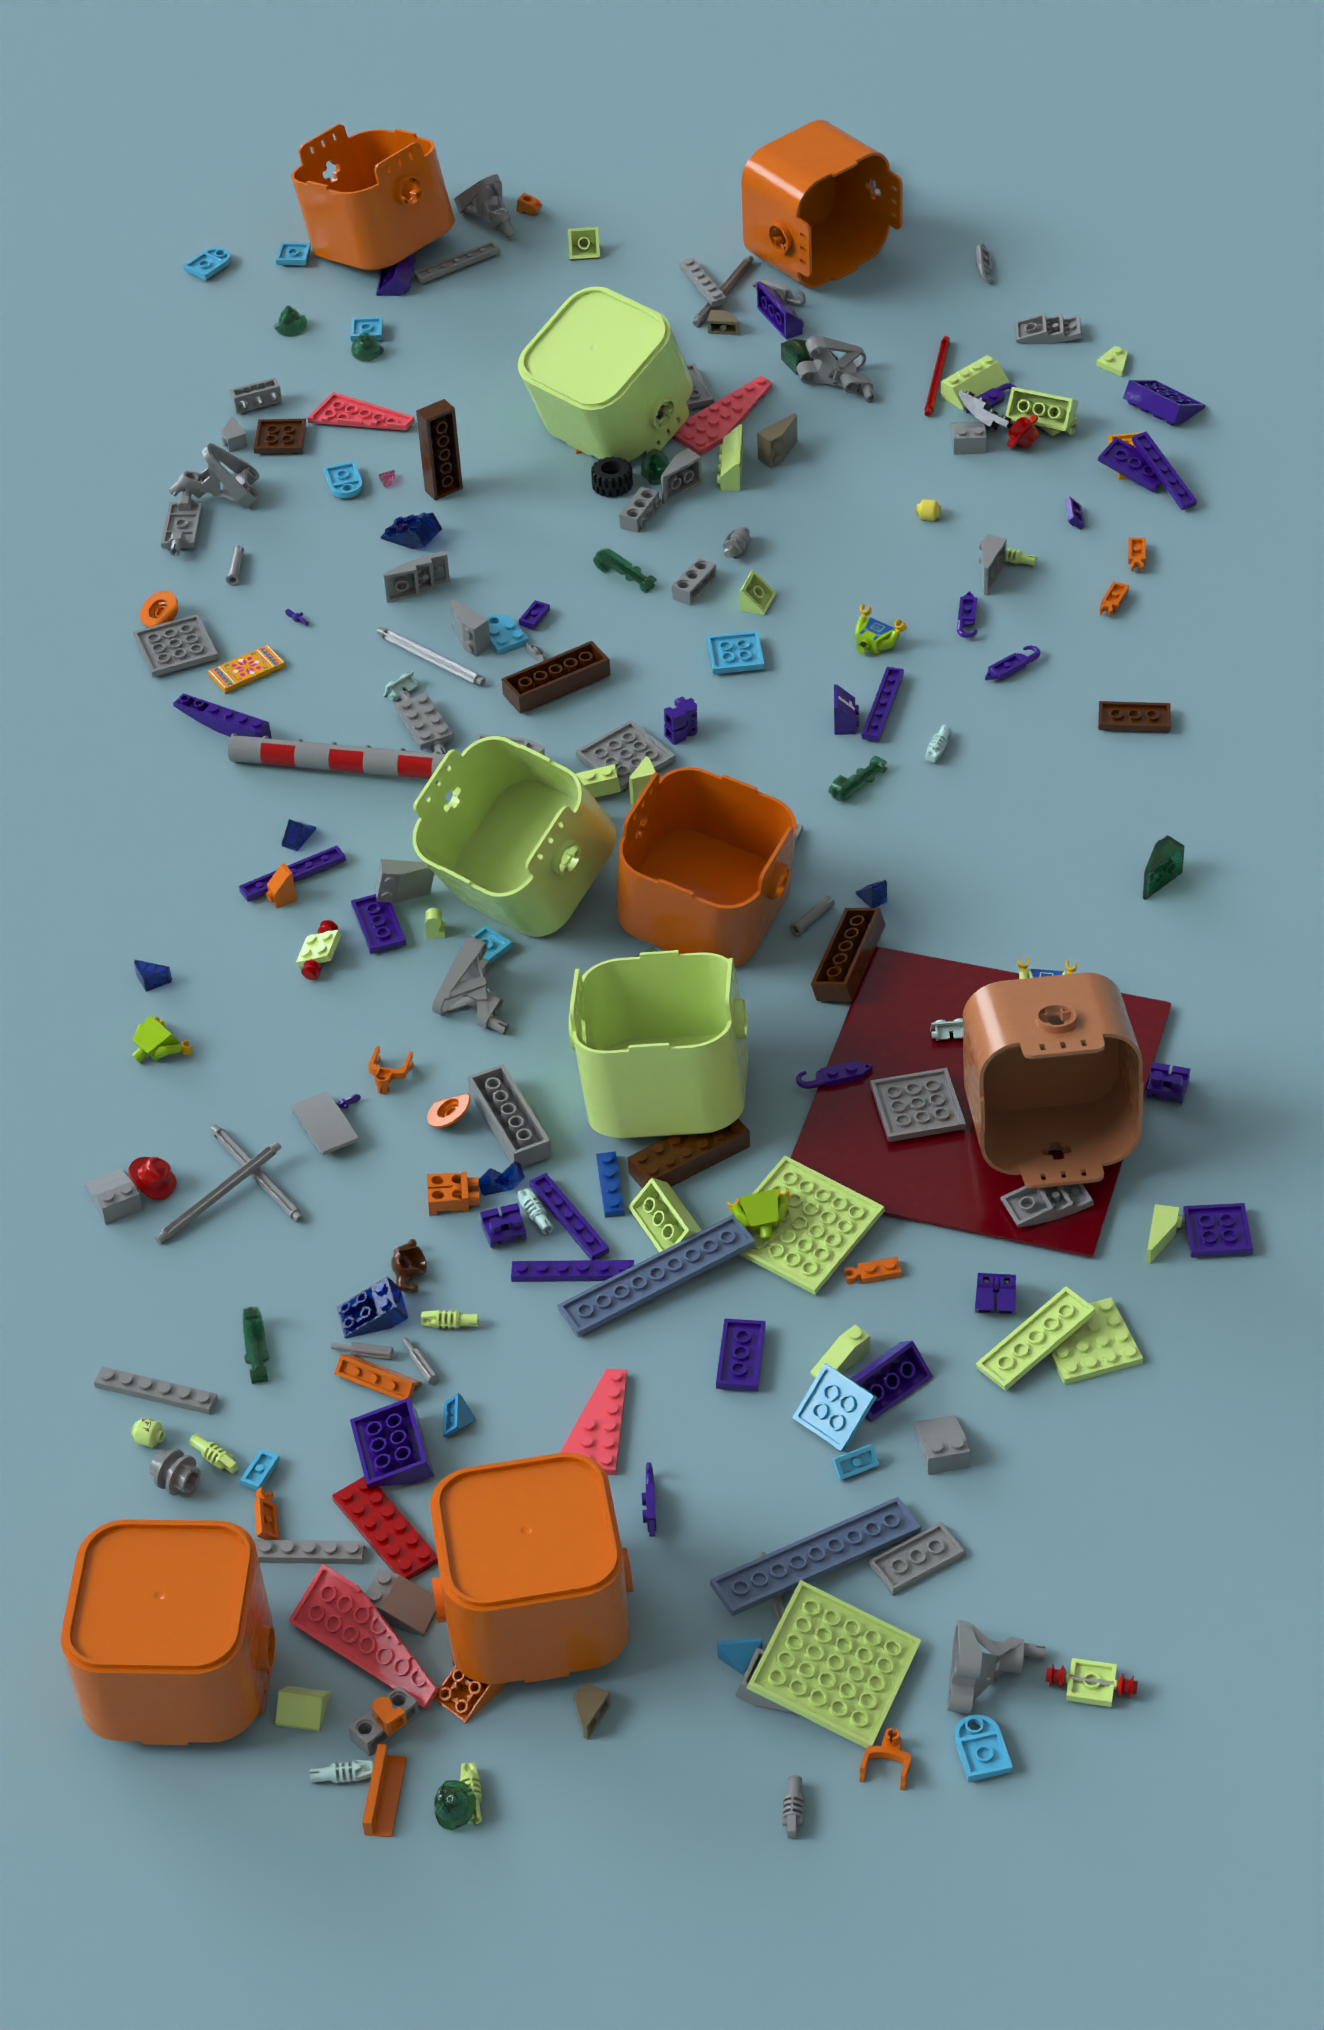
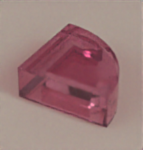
[379,470,395,488]

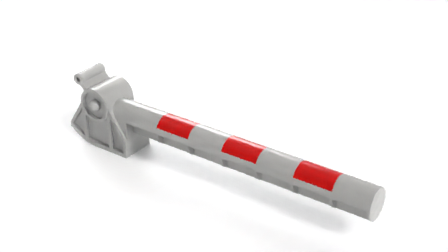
[228,733,545,779]

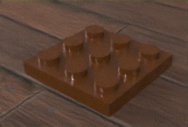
[254,418,307,454]

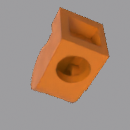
[516,193,542,216]
[372,1697,407,1736]

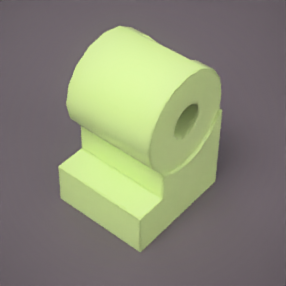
[425,908,446,939]

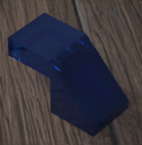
[478,1161,525,1196]

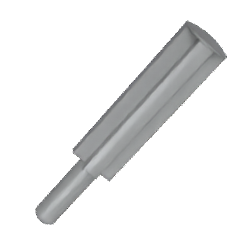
[402,1338,439,1385]
[331,1342,394,1359]

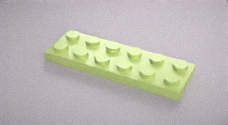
[975,1287,1096,1391]

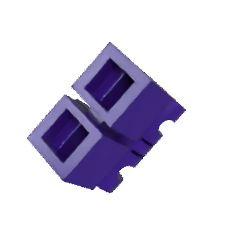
[664,697,698,745]
[1146,1062,1190,1104]
[480,1203,527,1248]
[975,1273,1016,1314]

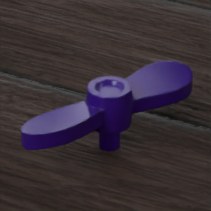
[285,609,309,626]
[336,1094,361,1109]

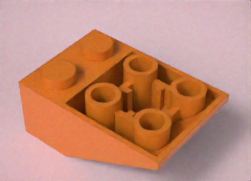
[434,1665,506,1723]

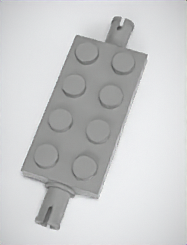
[161,488,203,556]
[394,691,454,754]

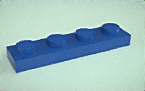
[596,1151,625,1218]

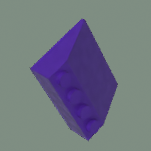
[1123,380,1206,425]
[350,1398,434,1487]

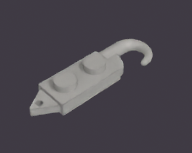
[975,244,994,284]
[751,279,806,306]

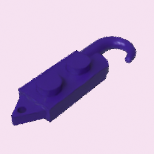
[966,383,1017,413]
[957,591,977,638]
[985,645,1041,681]
[796,1060,873,1089]
[642,1462,657,1537]

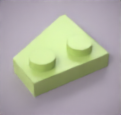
[1096,346,1128,377]

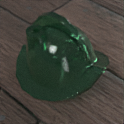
[274,305,307,336]
[351,332,384,361]
[641,449,670,485]
[434,1780,476,1830]

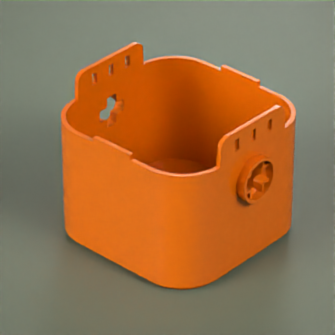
[741,120,903,288]
[291,124,455,270]
[616,767,797,967]
[430,1453,633,1684]
[61,1519,275,1745]

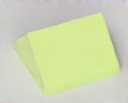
[568,227,600,260]
[739,570,776,615]
[629,756,656,806]
[275,1686,331,1732]

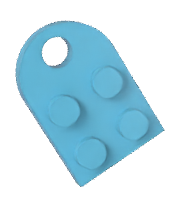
[183,248,231,280]
[323,461,363,498]
[486,614,529,655]
[954,1715,1013,1782]

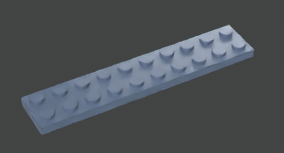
[557,1214,756,1337]
[710,1497,921,1616]

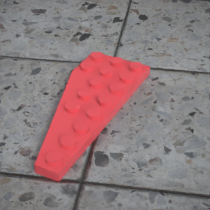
[667,376,772,456]
[288,1563,439,1709]

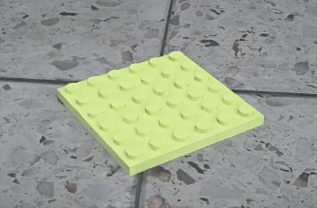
[738,1156,885,1295]
[747,1580,921,1748]

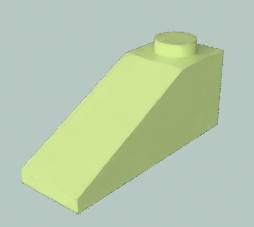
[1146,1204,1183,1264]
[810,1324,870,1378]

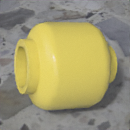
[916,499,941,522]

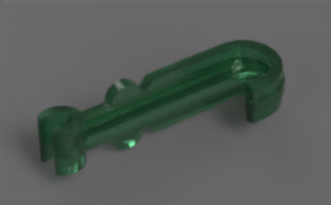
[593,548,657,593]
[829,756,887,801]
[243,1306,269,1384]

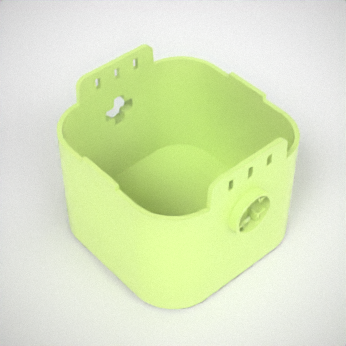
[518,287,693,462]
[413,736,616,937]
[569,950,748,1138]

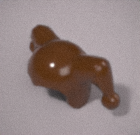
[391,1239,427,1293]

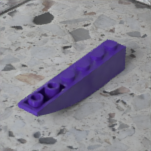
[173,693,272,739]

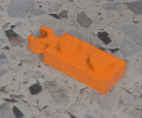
[1128,537,1146,572]
[1099,581,1129,617]
[844,1257,902,1284]
[254,1487,279,1540]

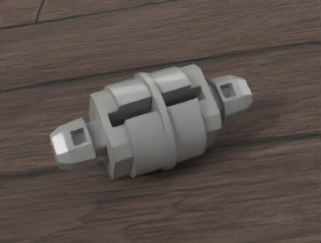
[723,527,751,557]

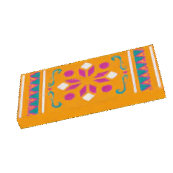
[208,645,285,693]

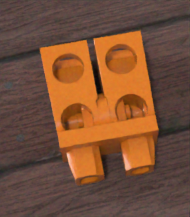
[427,1172,480,1216]

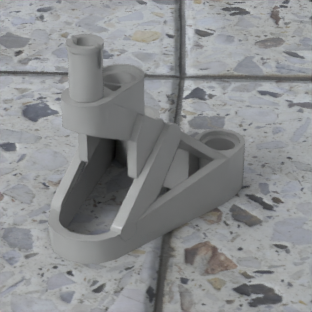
[454,174,515,238]
[796,336,876,403]
[168,443,259,508]
[432,936,509,1035]
[947,1620,1046,1715]

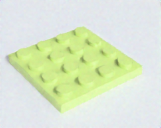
[1049,1297,1143,1385]

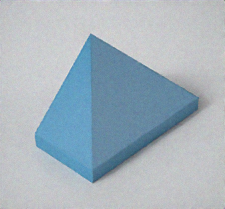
[443,1393,476,1438]
[717,1637,763,1675]

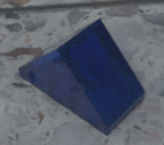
[282,819,316,851]
[855,879,887,908]
[134,960,172,992]

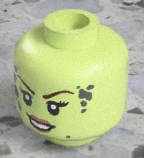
[131,1417,165,1448]

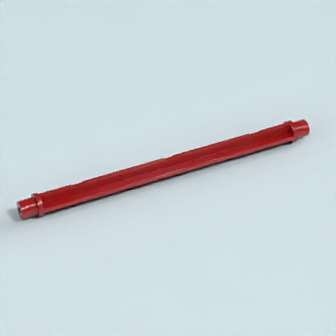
[924,336,950,417]

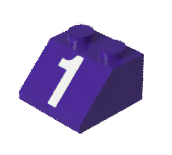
[834,684,859,735]

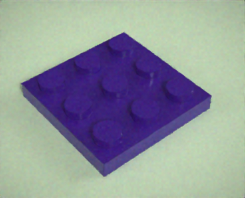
[1183,1203,1253,1258]

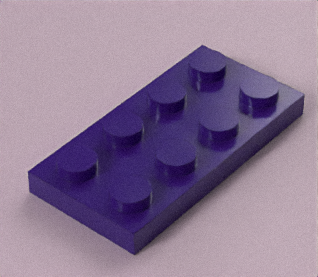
[1098,437,1162,492]
[351,894,407,954]
[716,1318,766,1391]

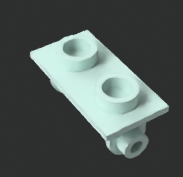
[384,671,419,700]
[930,1018,963,1041]

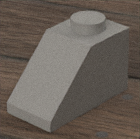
[221,417,248,452]

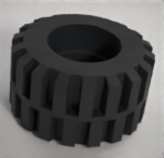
[591,456,633,497]

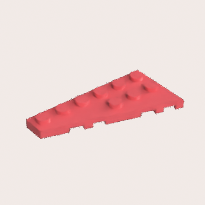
[307,392,415,431]
[560,1369,627,1475]

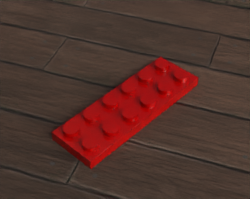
[332,1477,438,1580]

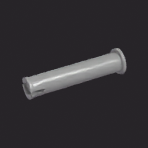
[226,545,244,586]
[789,896,835,937]

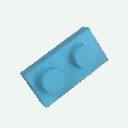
[832,1444,880,1480]
[240,1449,280,1491]

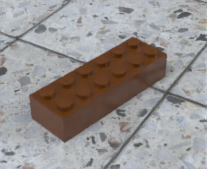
[416,399,463,500]
[501,641,611,713]
[811,908,886,1002]
[628,1119,750,1189]

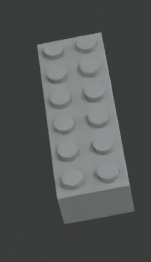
[467,1064,552,1170]

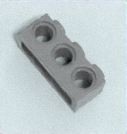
[230,378,282,414]
[619,487,661,533]
[671,558,717,605]
[349,1686,419,1756]

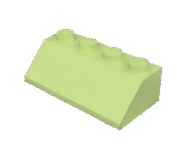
[941,355,1009,411]
[1005,387,1078,431]
[717,424,743,491]
[574,764,621,798]
[628,1178,702,1252]

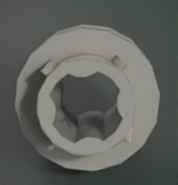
[149,1448,201,1495]

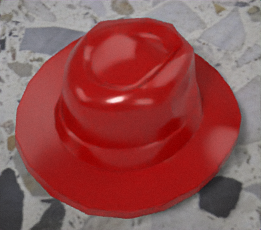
[1007,414,1040,449]
[128,1157,177,1200]

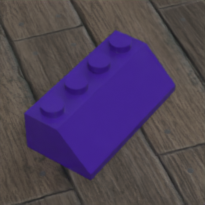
[376,252,417,296]
[756,281,804,339]
[850,1341,933,1422]

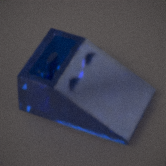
[381,512,442,549]
[337,1277,409,1339]

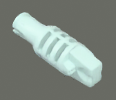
[925,725,952,763]
[517,1189,554,1234]
[310,1760,374,1784]

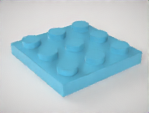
[706,631,765,674]
[792,1363,877,1452]

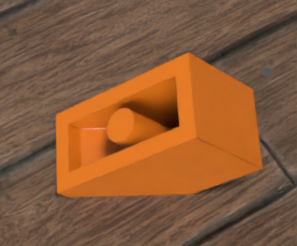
[266,863,297,908]

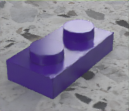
[1065,497,1085,529]
[519,600,550,630]

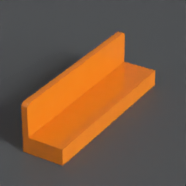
[334,1354,422,1400]
[362,1744,407,1837]

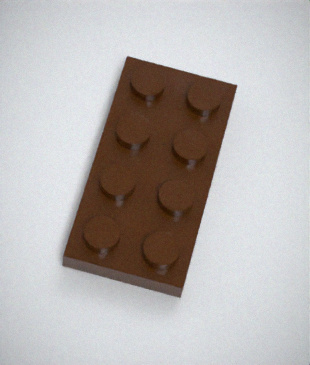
[1098,701,1171,732]

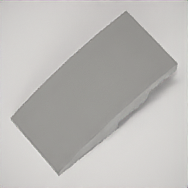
[1015,313,1082,344]
[383,551,450,603]
[291,1092,359,1155]
[1000,1177,1094,1227]

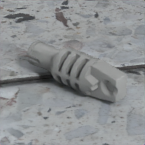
[782,1775,804,1838]

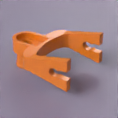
[368,1046,414,1094]
[859,1728,911,1791]

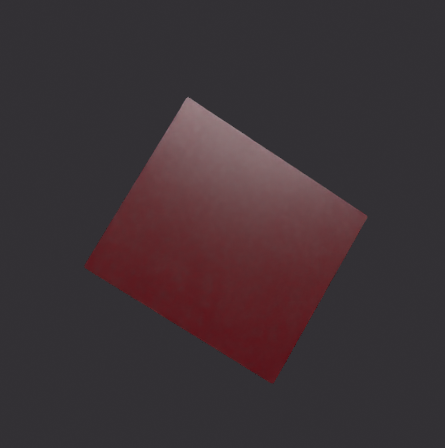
[791,946,1171,1257]

